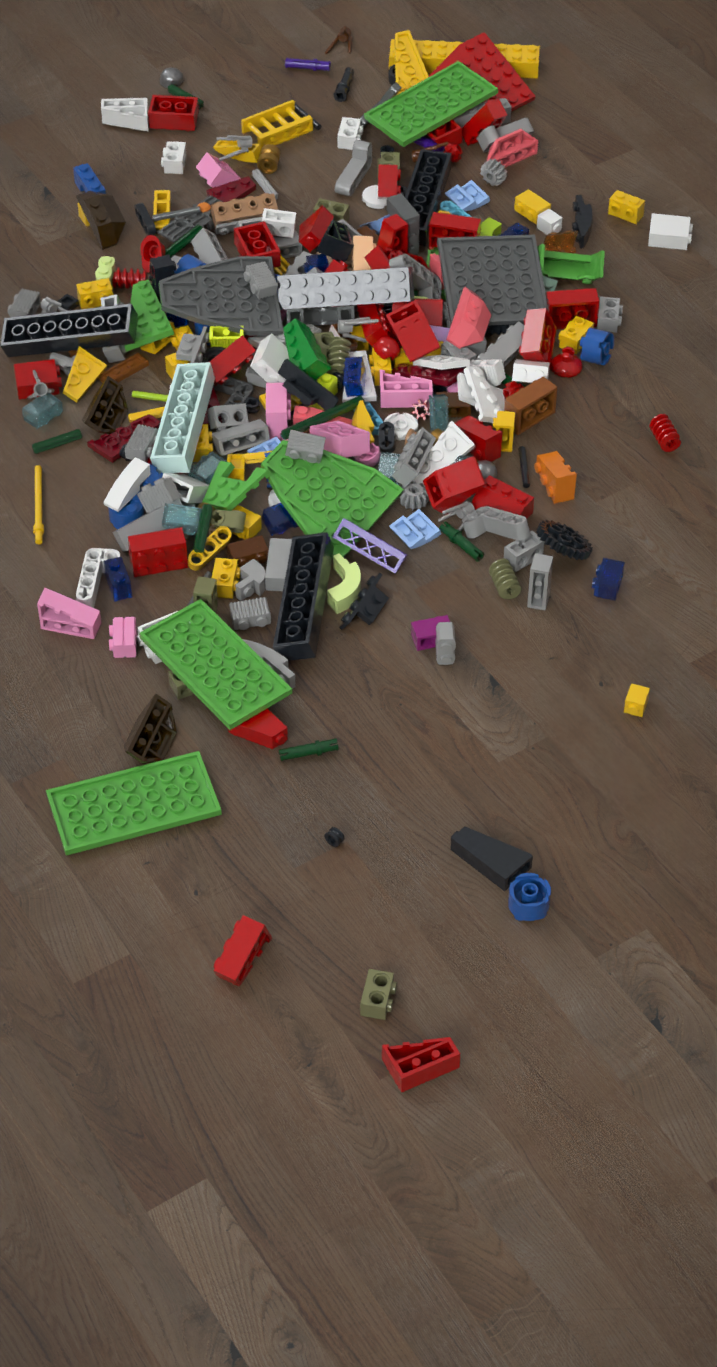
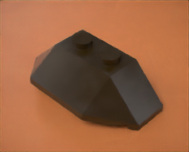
[76,191,126,250]
[82,376,128,434]
[124,694,177,763]

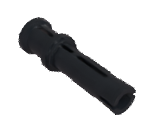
[333,67,354,102]

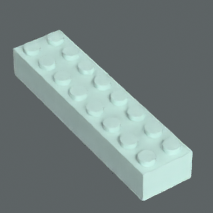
[150,362,215,474]

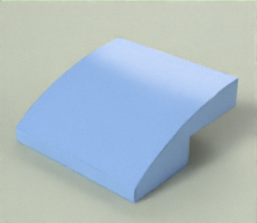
[445,180,490,212]
[389,509,441,549]

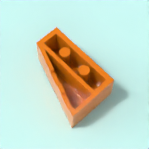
[534,451,577,504]

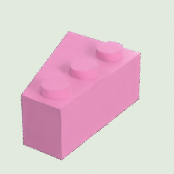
[380,369,433,408]
[266,382,291,441]
[37,588,101,639]

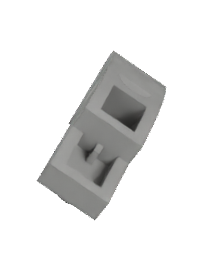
[242,639,296,689]

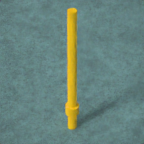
[33,465,44,545]

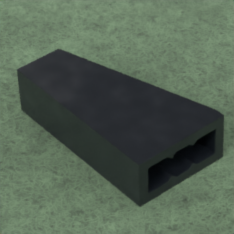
[451,826,533,891]

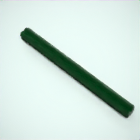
[280,396,365,440]

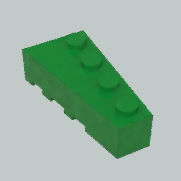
[283,318,332,380]

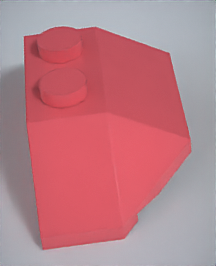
[487,129,538,168]
[446,287,491,349]

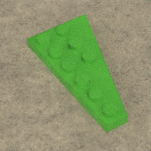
[125,279,174,351]

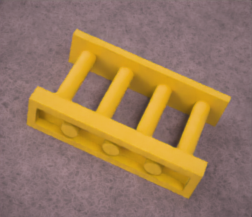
[241,100,313,147]

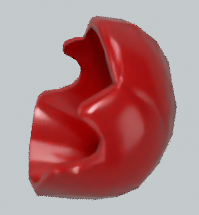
[373,336,400,360]

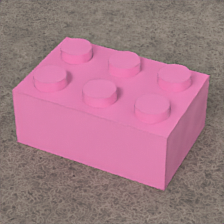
[310,420,370,459]

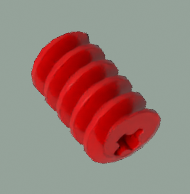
[113,267,148,289]
[649,414,681,452]

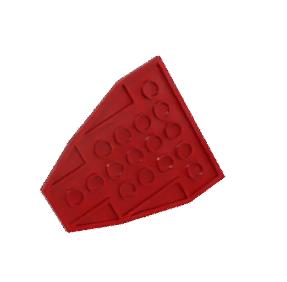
[429,32,535,112]

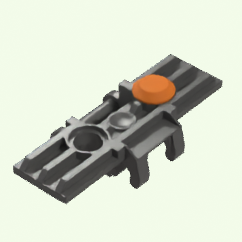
[158,195,222,243]

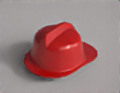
[140,235,166,273]

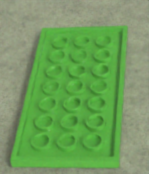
[364,61,498,147]
[139,599,292,730]
[46,751,222,856]

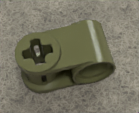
[210,510,246,533]

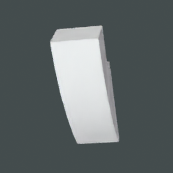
[104,457,151,512]

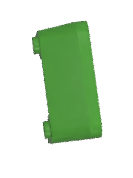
[537,244,605,284]

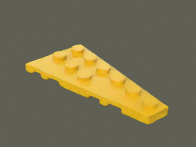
[395,30,429,95]

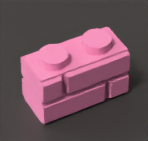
[109,617,137,658]

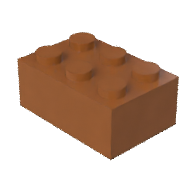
[504,376,557,436]

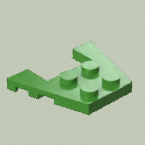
[202,461,271,511]

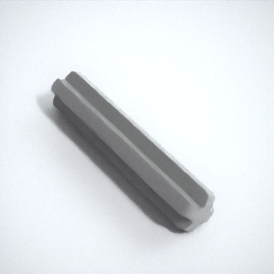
[252,169,278,200]

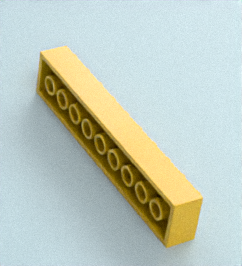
[389,39,540,79]

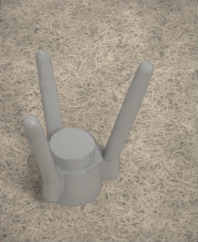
[216,135,253,161]
[40,297,67,314]
[338,317,379,342]
[27,370,55,400]
[438,501,475,531]

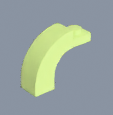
[327,553,361,614]

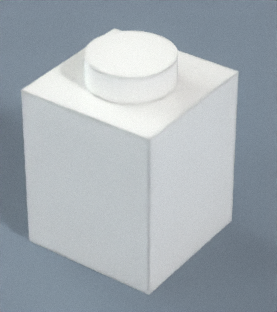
[537,209,562,237]

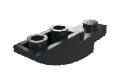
[572,195,593,249]

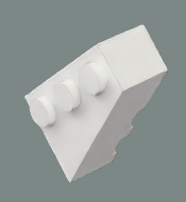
[101,98,148,131]

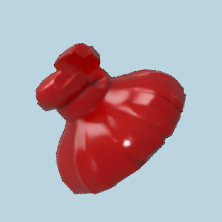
[550,346,583,378]

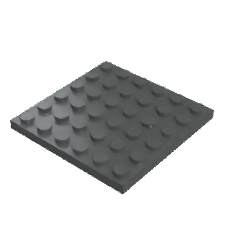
[437,235,549,326]

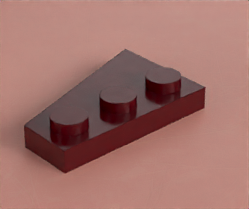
[206,176,256,202]

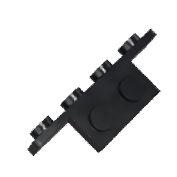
[278,359,339,410]
[339,573,389,630]

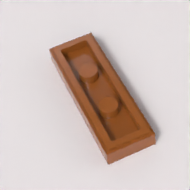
[98,353,149,383]

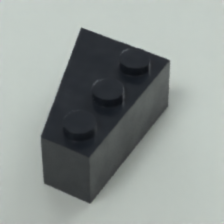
[316,220,354,262]
[149,255,177,304]

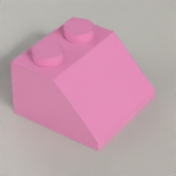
[196,152,241,188]

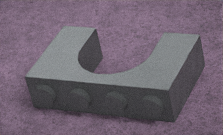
[387,193,420,256]
[286,306,355,325]

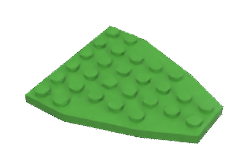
[261,440,404,558]

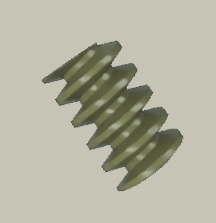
[327,337,351,374]
[489,558,521,599]

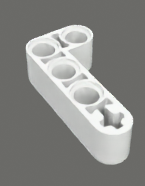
[76,548,121,608]

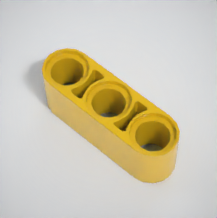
[188,526,232,571]

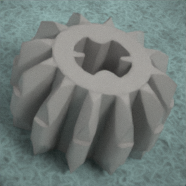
[480,159,507,186]
[399,481,429,511]

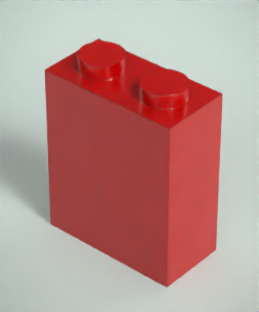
[14,359,62,399]

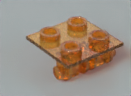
[543,230,578,253]

